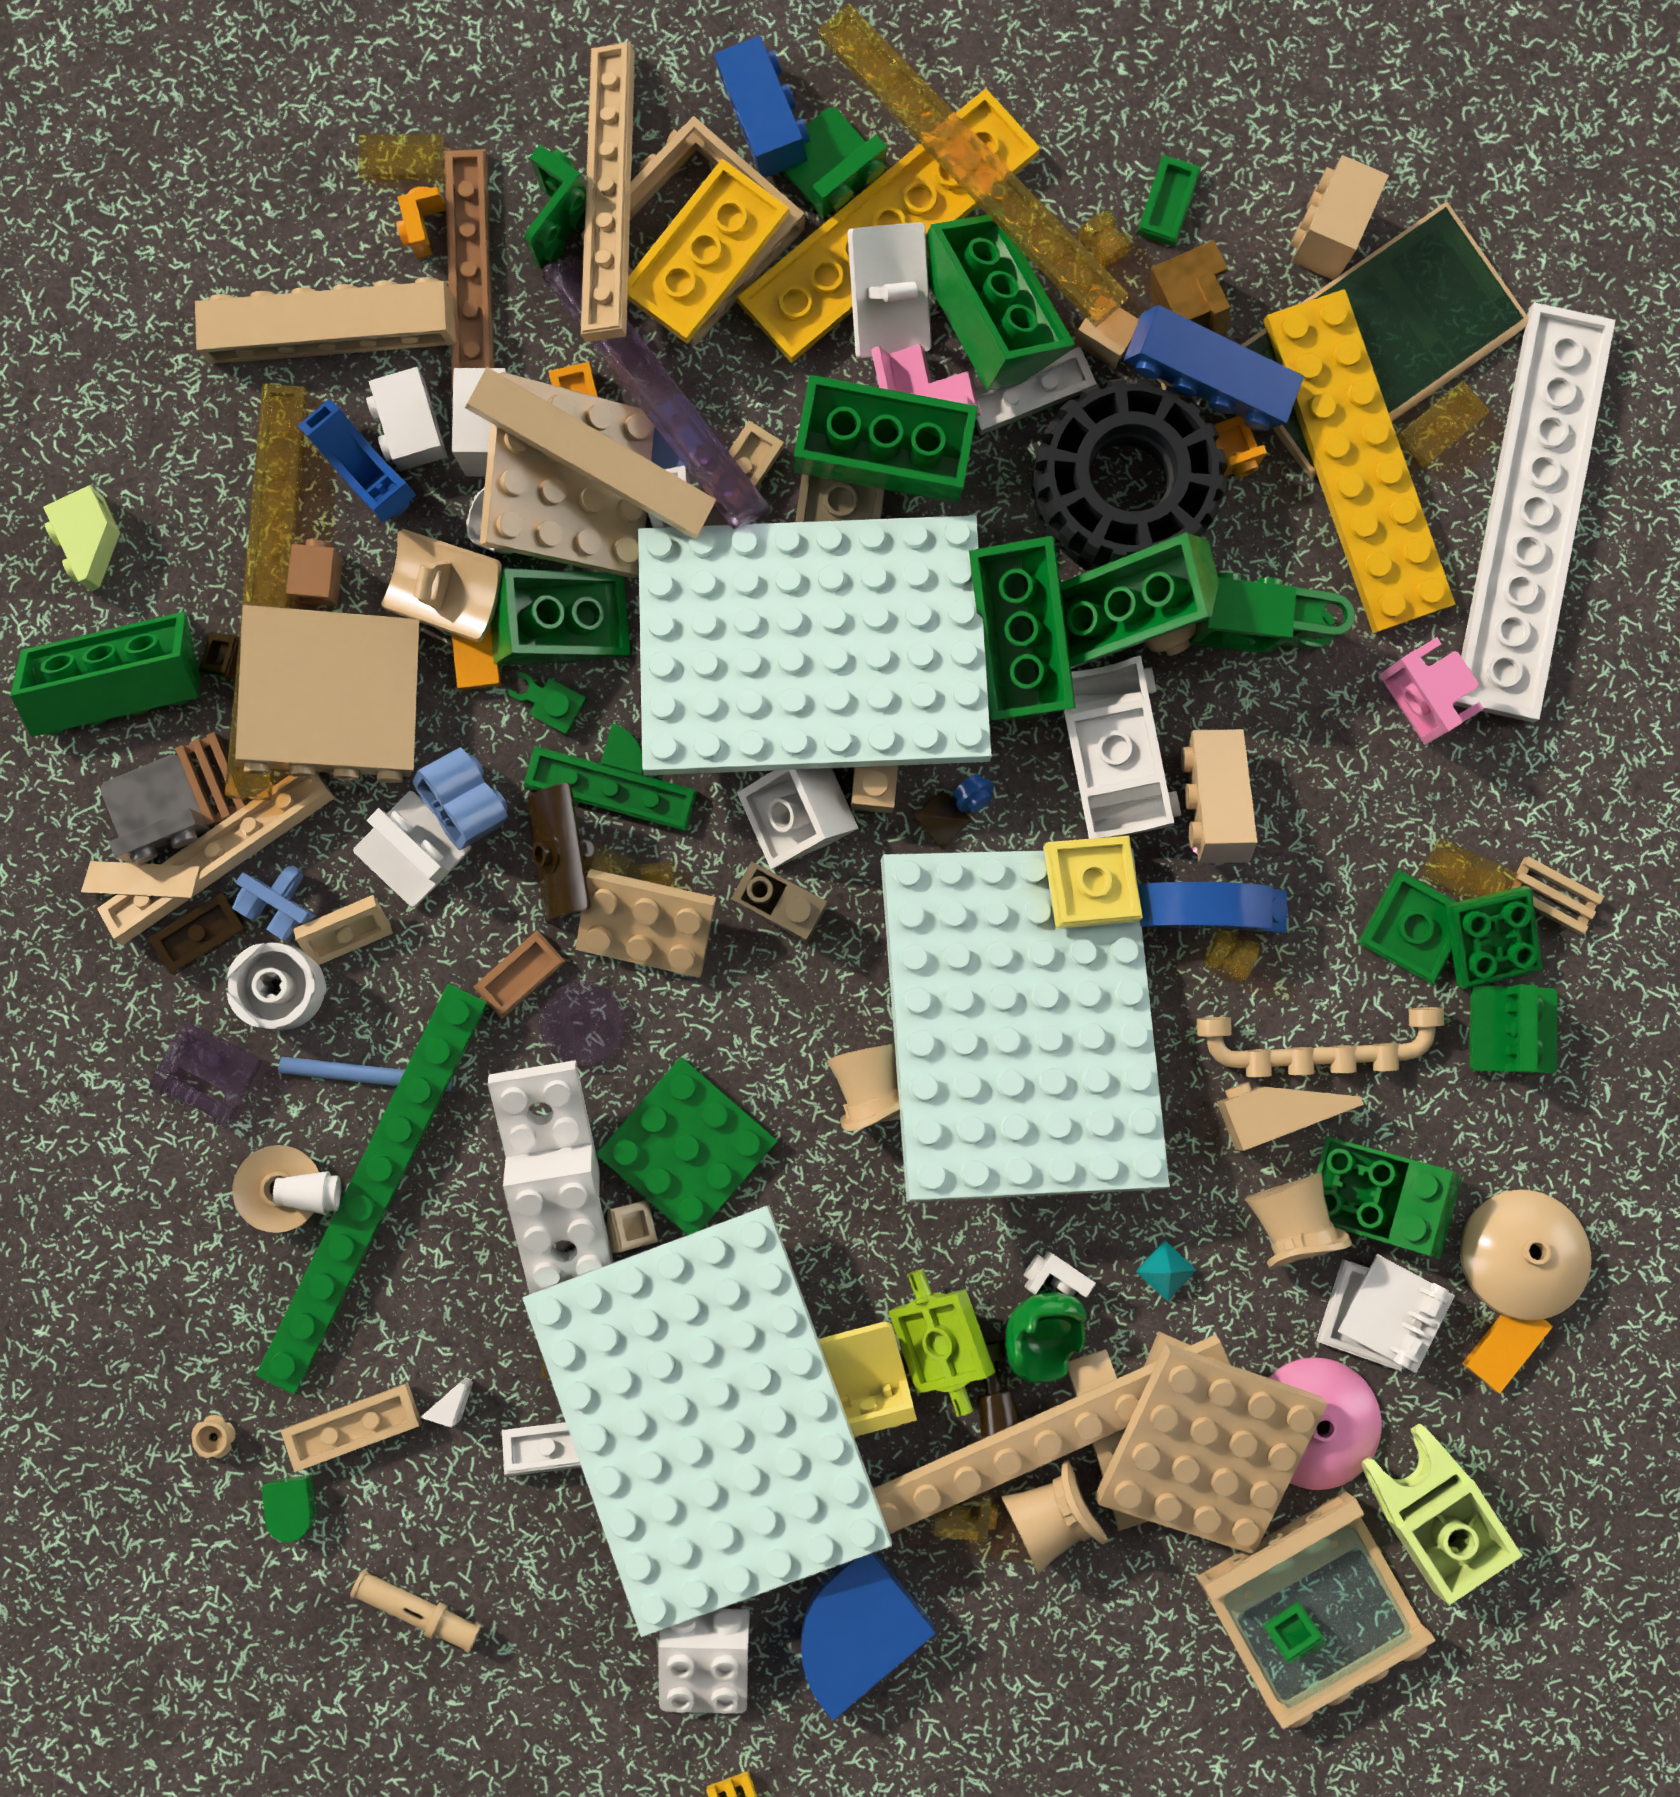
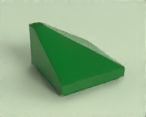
[1262,1601,1327,1665]

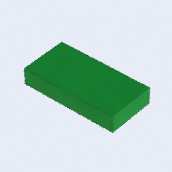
[1136,155,1202,247]

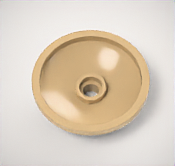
[1460,1190,1591,1321]

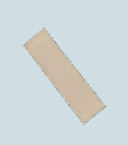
[81,861,200,898]

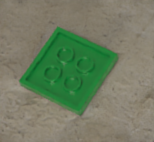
[596,1057,778,1235]

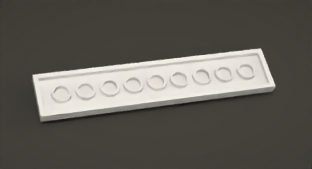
[1453,303,1615,723]

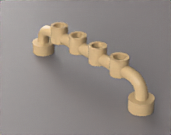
[1197,1007,1444,1077]

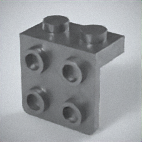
[100,755,210,865]

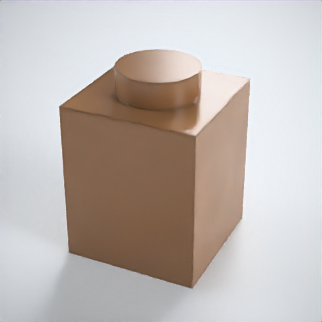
[286,539,343,607]

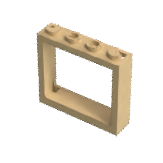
[581,116,805,346]

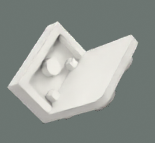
[658,1609,750,1714]

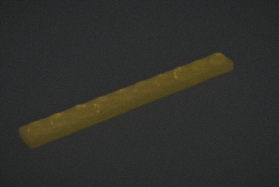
[818,3,1129,327]
[225,384,308,801]

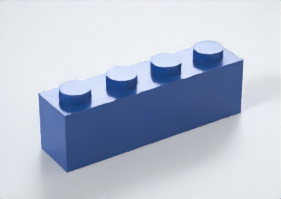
[1124,305,1304,431]

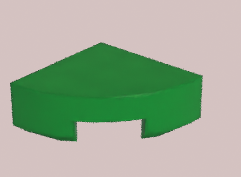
[601,723,643,775]

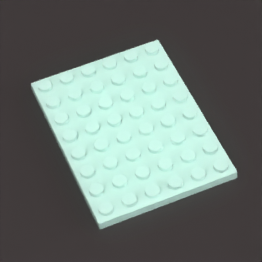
[638,515,991,775]
[881,848,1170,1202]
[522,1205,892,1637]

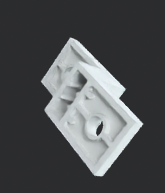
[488,1060,614,1294]

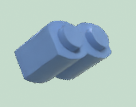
[412,747,508,850]

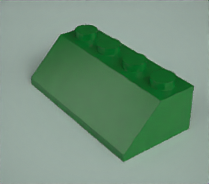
[926,212,1075,391]
[794,375,978,503]
[1060,532,1219,669]
[969,536,1076,722]
[10,611,201,737]

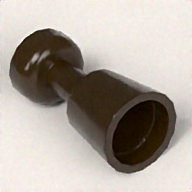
[978,1340,1021,1436]

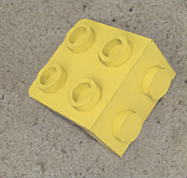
[818,1322,917,1438]

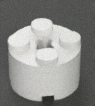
[227,942,327,1031]

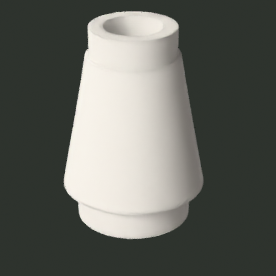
[273,1171,341,1215]

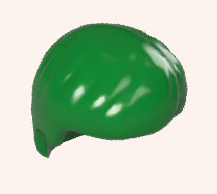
[1006,1292,1087,1384]

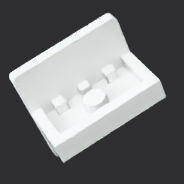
[353,791,471,907]

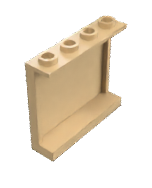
[235,605,419,783]

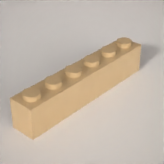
[195,277,456,363]

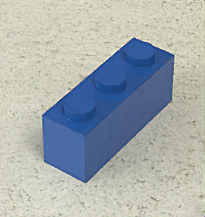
[714,35,810,178]

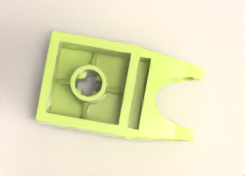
[1361,1423,1522,1605]

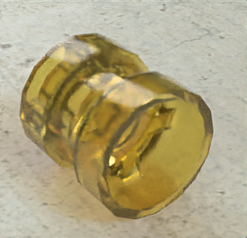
[1076,210,1133,270]
[1203,929,1260,983]

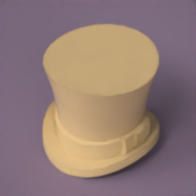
[827,1043,900,1131]
[1245,1172,1352,1270]
[1001,1460,1109,1574]

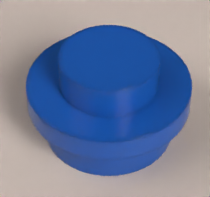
[953,774,994,813]

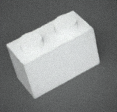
[366,367,448,471]

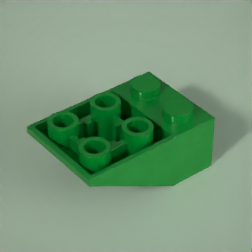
[1316,1136,1463,1259]

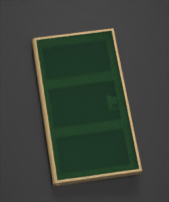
[1241,201,1529,479]

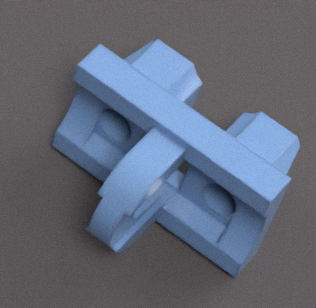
[232,865,317,942]

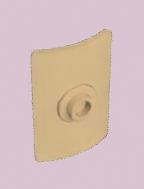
[381,529,502,642]

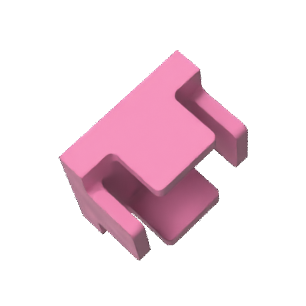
[1379,637,1484,745]

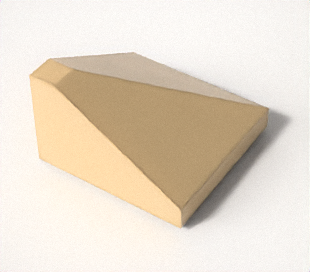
[607,1200,658,1253]

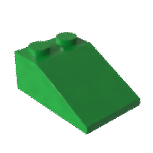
[491,569,630,665]

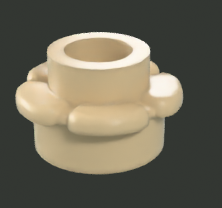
[192,1415,235,1458]

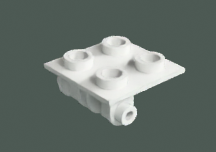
[1338,1254,1455,1373]

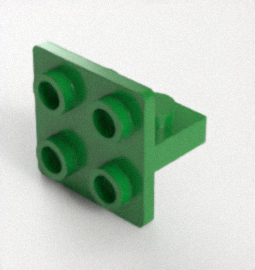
[1469,984,1557,1074]

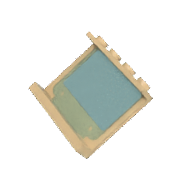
[1196,1491,1436,1729]

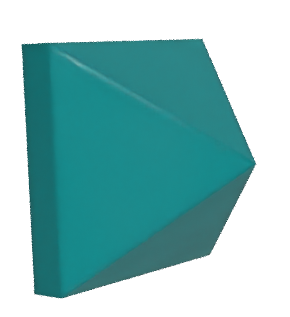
[1135,1240,1196,1301]

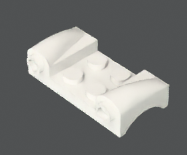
[1064,656,1181,839]

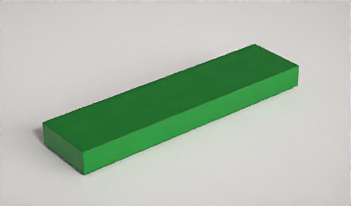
[523,746,698,832]

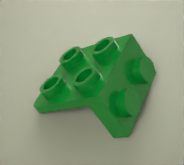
[781,107,887,219]
[524,144,586,270]

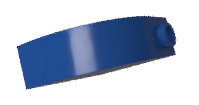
[801,1552,936,1721]

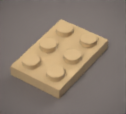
[576,869,716,978]

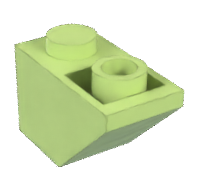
[43,485,120,591]

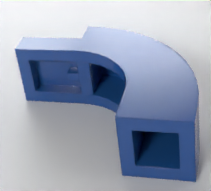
[297,399,416,523]
[1137,882,1288,933]

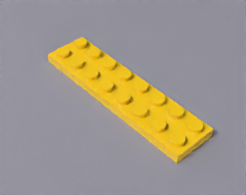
[737,88,1040,364]
[1263,289,1455,634]

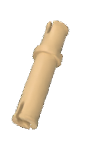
[350,1570,482,1653]

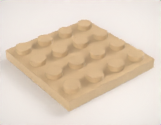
[479,372,655,578]
[1095,1344,1328,1554]

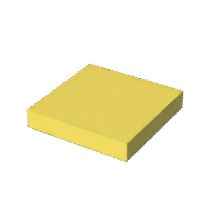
[1043,836,1143,929]

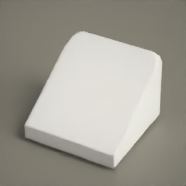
[422,1377,473,1428]

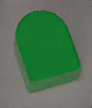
[262,1475,316,1543]

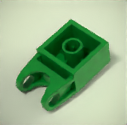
[1189,572,1355,654]

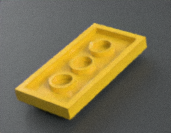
[627,158,789,344]

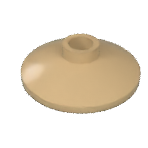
[232,1145,319,1233]

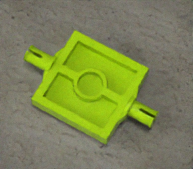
[888,1268,995,1417]

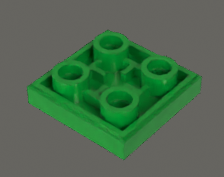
[1445,886,1543,989]

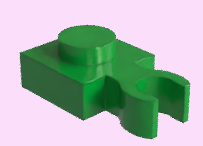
[508,672,587,736]

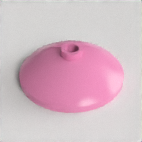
[1268,1357,1382,1490]

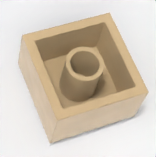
[1290,155,1389,280]

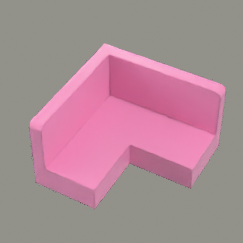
[871,344,981,417]

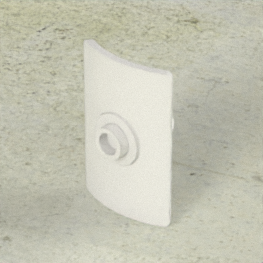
[848,222,932,358]

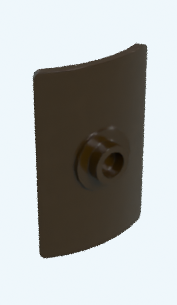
[527,783,594,922]

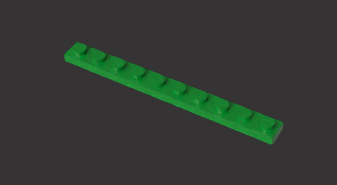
[255,984,489,1394]

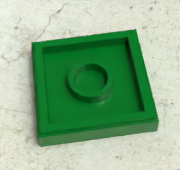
[1357,870,1456,985]

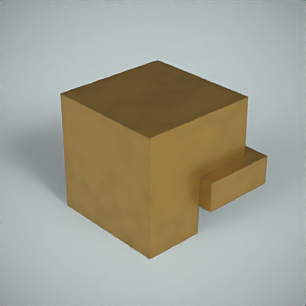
[1150,240,1230,338]

